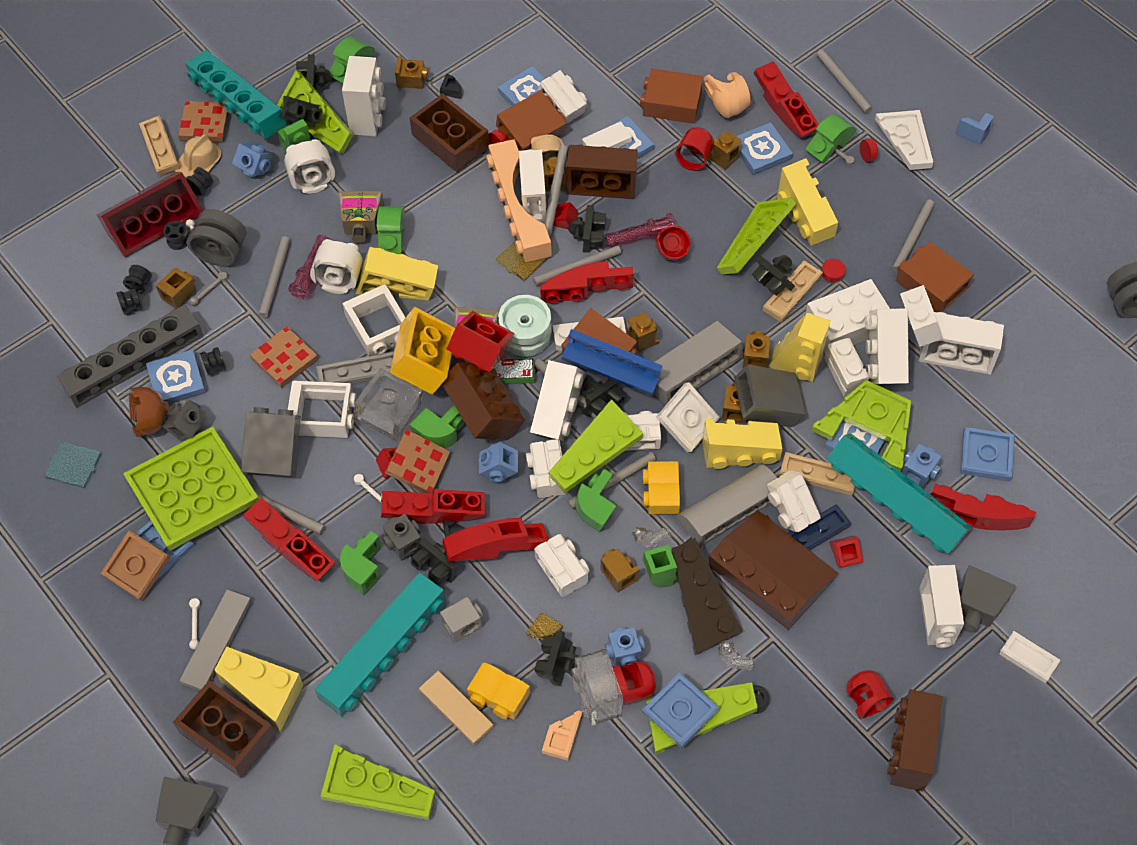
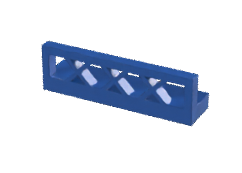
[562,329,663,396]

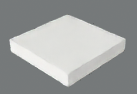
[656,382,720,452]

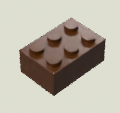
[410,93,489,172]
[566,145,638,199]
[442,362,525,440]
[173,680,276,778]
[887,689,943,792]

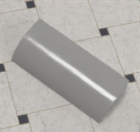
[654,321,743,405]
[676,465,777,547]

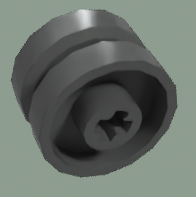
[186,209,247,266]
[1107,262,1137,318]

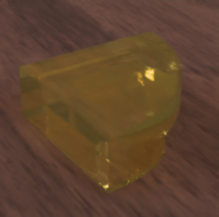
[526,612,563,639]

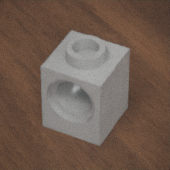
[440,597,483,643]

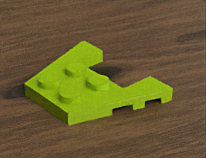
[812,380,911,471]

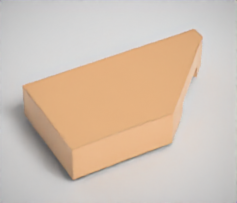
[542,710,582,761]

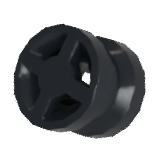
[186,167,214,196]
[163,221,189,250]
[123,265,152,294]
[116,287,143,315]
[200,347,226,376]

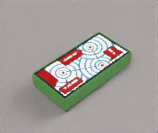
[494,358,534,384]

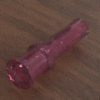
[605,213,675,248]
[288,235,330,299]

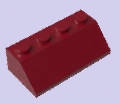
[97,172,203,257]

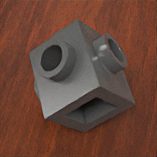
[162,400,207,441]
[382,514,421,560]

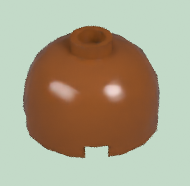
[129,387,169,437]

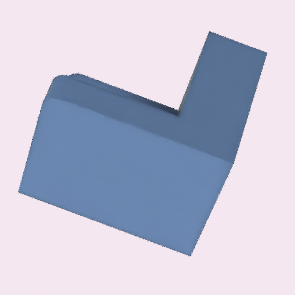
[956,113,994,145]

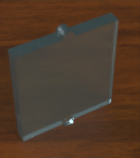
[44,441,102,489]

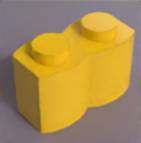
[643,461,680,514]
[467,662,530,720]

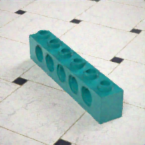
[185,49,286,139]

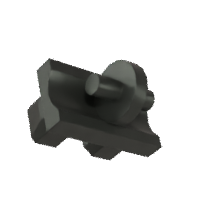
[296,54,331,91]
[279,96,323,127]
[568,205,606,253]
[752,255,795,296]
[582,379,626,416]
[411,537,457,585]
[534,630,581,686]

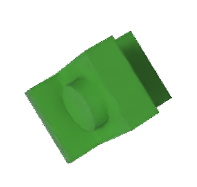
[330,37,375,83]
[805,114,857,163]
[277,119,312,151]
[377,206,404,254]
[410,405,465,448]
[575,469,616,532]
[340,531,381,595]
[643,545,677,587]

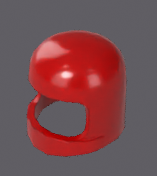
[675,127,714,171]
[611,660,656,705]
[846,670,894,720]

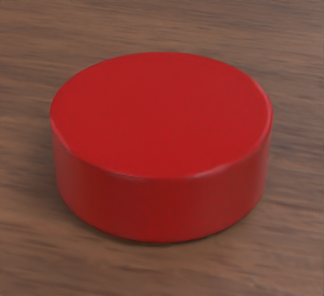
[489,129,508,145]
[860,138,878,162]
[821,259,846,283]

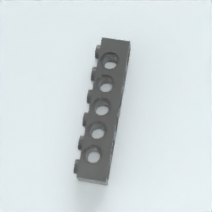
[57,305,204,408]

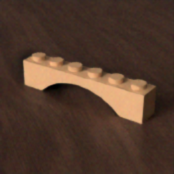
[486,139,552,263]

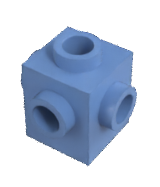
[232,143,273,177]
[479,442,518,482]
[902,444,942,488]
[605,627,645,667]

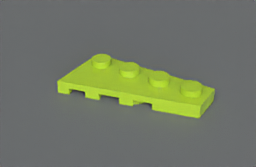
[277,70,354,154]
[717,197,796,275]
[549,400,643,493]
[646,682,757,755]
[320,744,435,820]

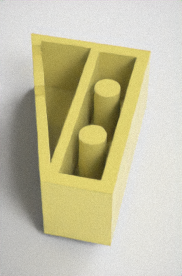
[777,159,838,246]
[356,247,438,300]
[767,313,831,382]
[702,418,782,469]
[215,647,303,733]

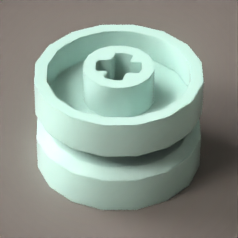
[498,295,552,357]

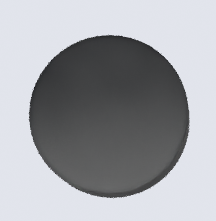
[753,685,769,714]

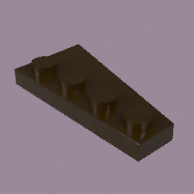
[671,538,743,655]

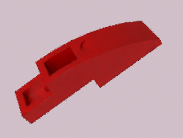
[753,61,819,138]
[540,261,634,304]
[931,484,1036,531]
[381,489,485,524]
[243,497,335,582]
[442,517,549,561]

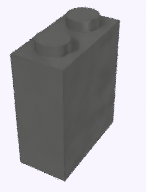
[734,364,806,427]
[241,407,301,476]

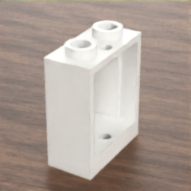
[519,149,546,222]
[342,284,405,356]
[288,381,357,438]
[919,565,964,648]

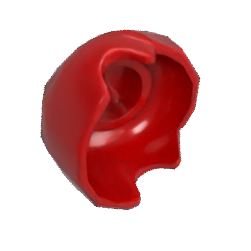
[656,225,691,261]

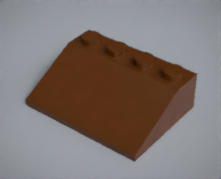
[709,511,838,630]

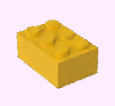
[390,307,455,395]

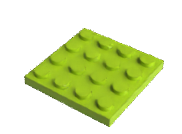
[123,426,259,551]

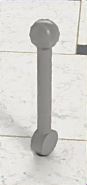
[834,148,854,166]
[189,272,228,306]

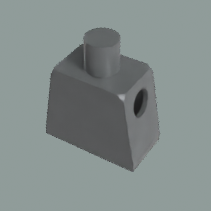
[959,565,1016,632]
[156,776,219,845]

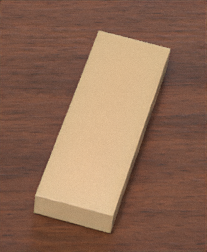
[139,115,180,176]
[763,261,823,323]
[779,452,855,495]
[419,671,494,746]

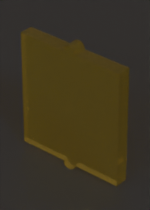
[496,239,550,281]

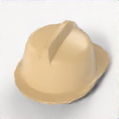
[175,134,222,178]
[531,135,568,163]

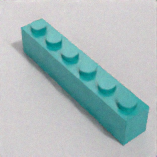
[827,433,972,554]
[315,572,445,717]

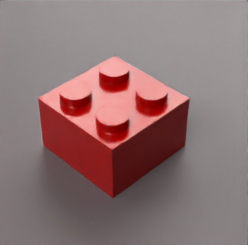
[446,311,515,372]

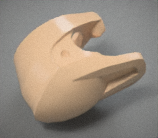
[703,72,750,119]

